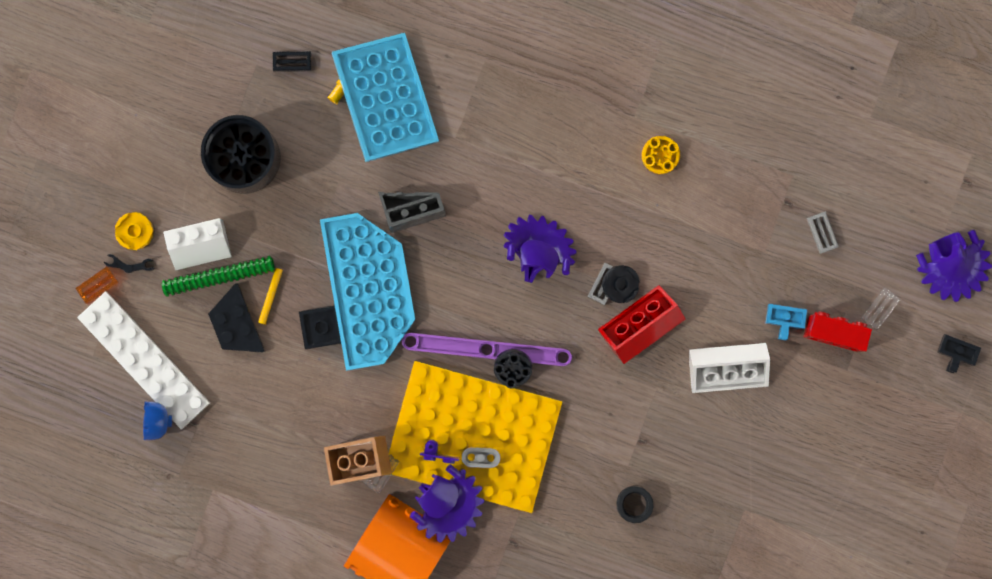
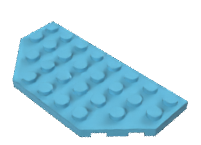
[320,213,416,371]

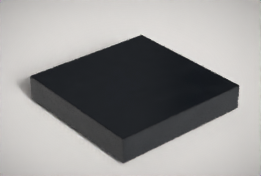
[299,306,341,350]

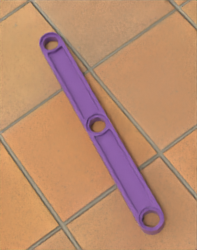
[402,333,572,366]

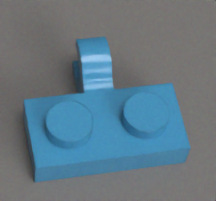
[766,304,807,340]

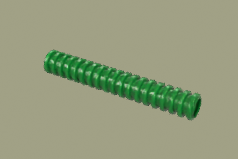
[161,256,275,297]

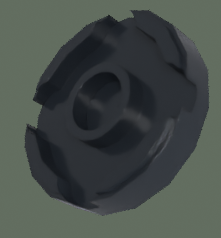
[602,265,640,303]

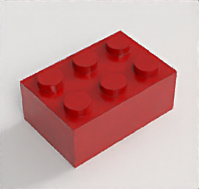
[803,312,872,352]

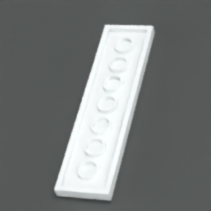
[77,291,210,429]

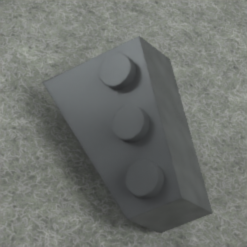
[378,192,446,233]

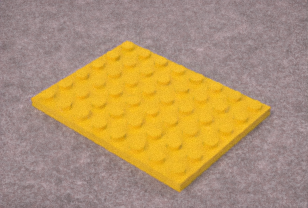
[389,361,562,513]

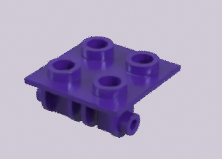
[420,440,460,464]

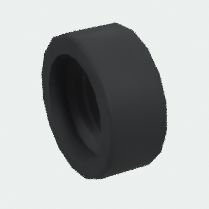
[616,486,654,523]

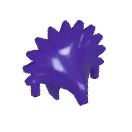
[504,215,577,283]
[916,229,992,302]
[410,464,484,542]

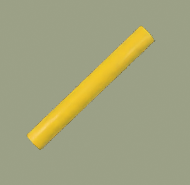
[258,268,283,325]

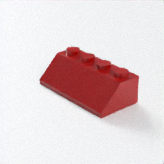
[598,285,686,364]

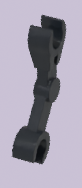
[104,254,155,273]

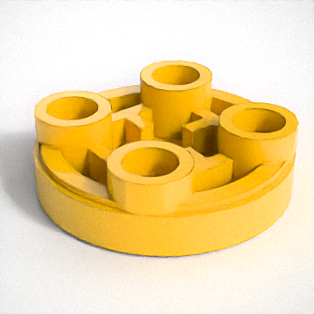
[641,136,680,175]

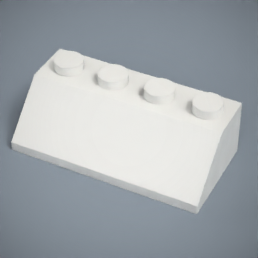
[689,343,770,393]

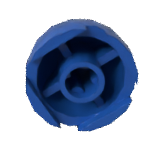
[143,402,172,440]

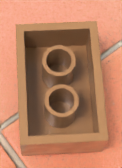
[324,436,392,486]

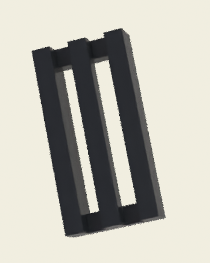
[273,51,311,72]

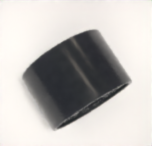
[201,115,281,194]

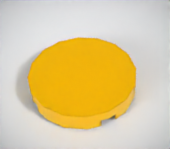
[115,212,154,250]

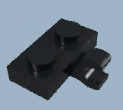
[937,334,981,373]

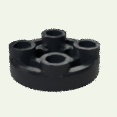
[494,349,532,389]

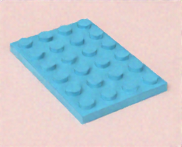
[332,33,439,162]

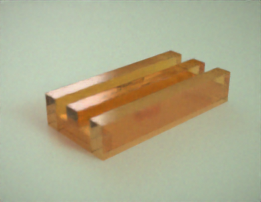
[75,266,119,304]

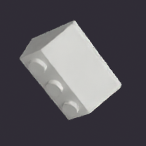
[164,218,232,270]

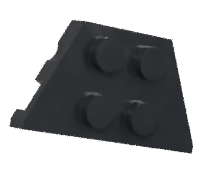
[208,283,265,353]

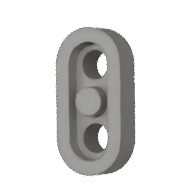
[462,447,500,468]

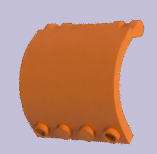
[343,494,450,579]

